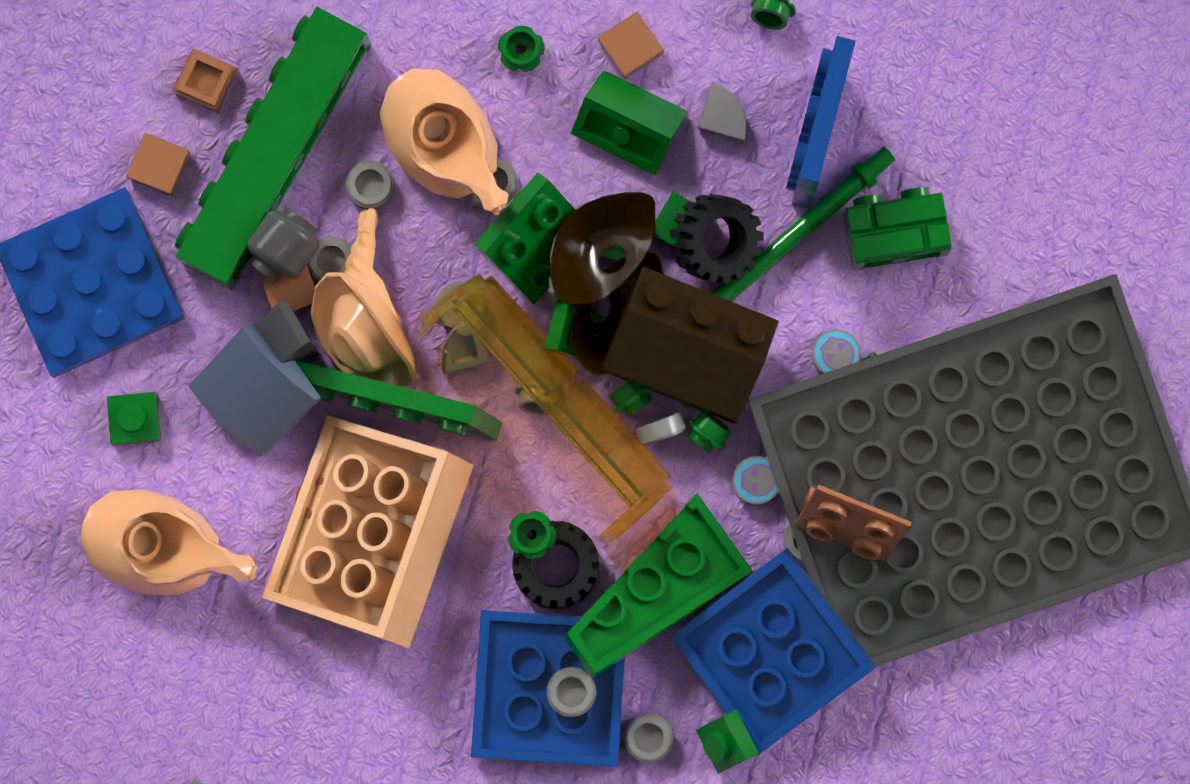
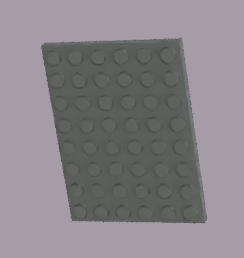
[747,274,1190,666]

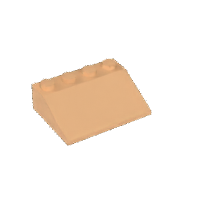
[262,415,474,649]

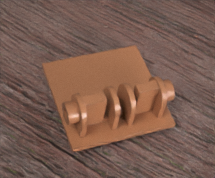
[794,485,912,562]

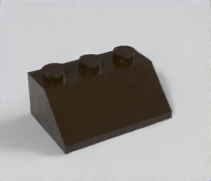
[600,266,779,424]

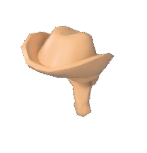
[379,69,509,215]
[311,208,416,387]
[80,489,257,595]

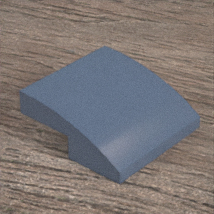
[189,325,321,457]

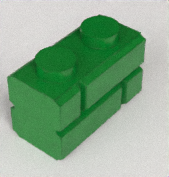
[844,187,952,270]

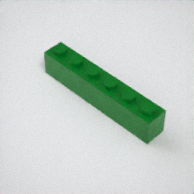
[175,6,371,291]

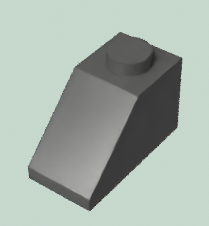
[253,299,320,363]

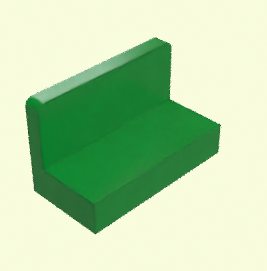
[570,71,687,175]

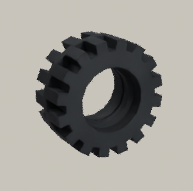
[670,194,764,284]
[512,520,600,609]

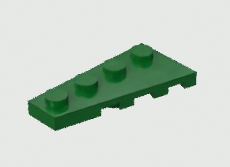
[296,360,502,440]
[564,493,753,679]

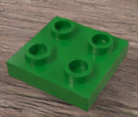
[474,172,589,305]

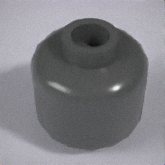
[247,207,319,282]

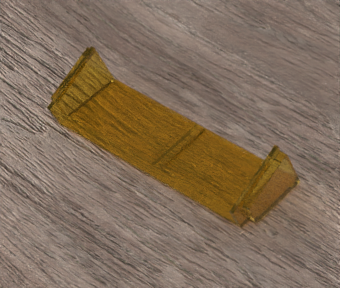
[418,274,672,541]

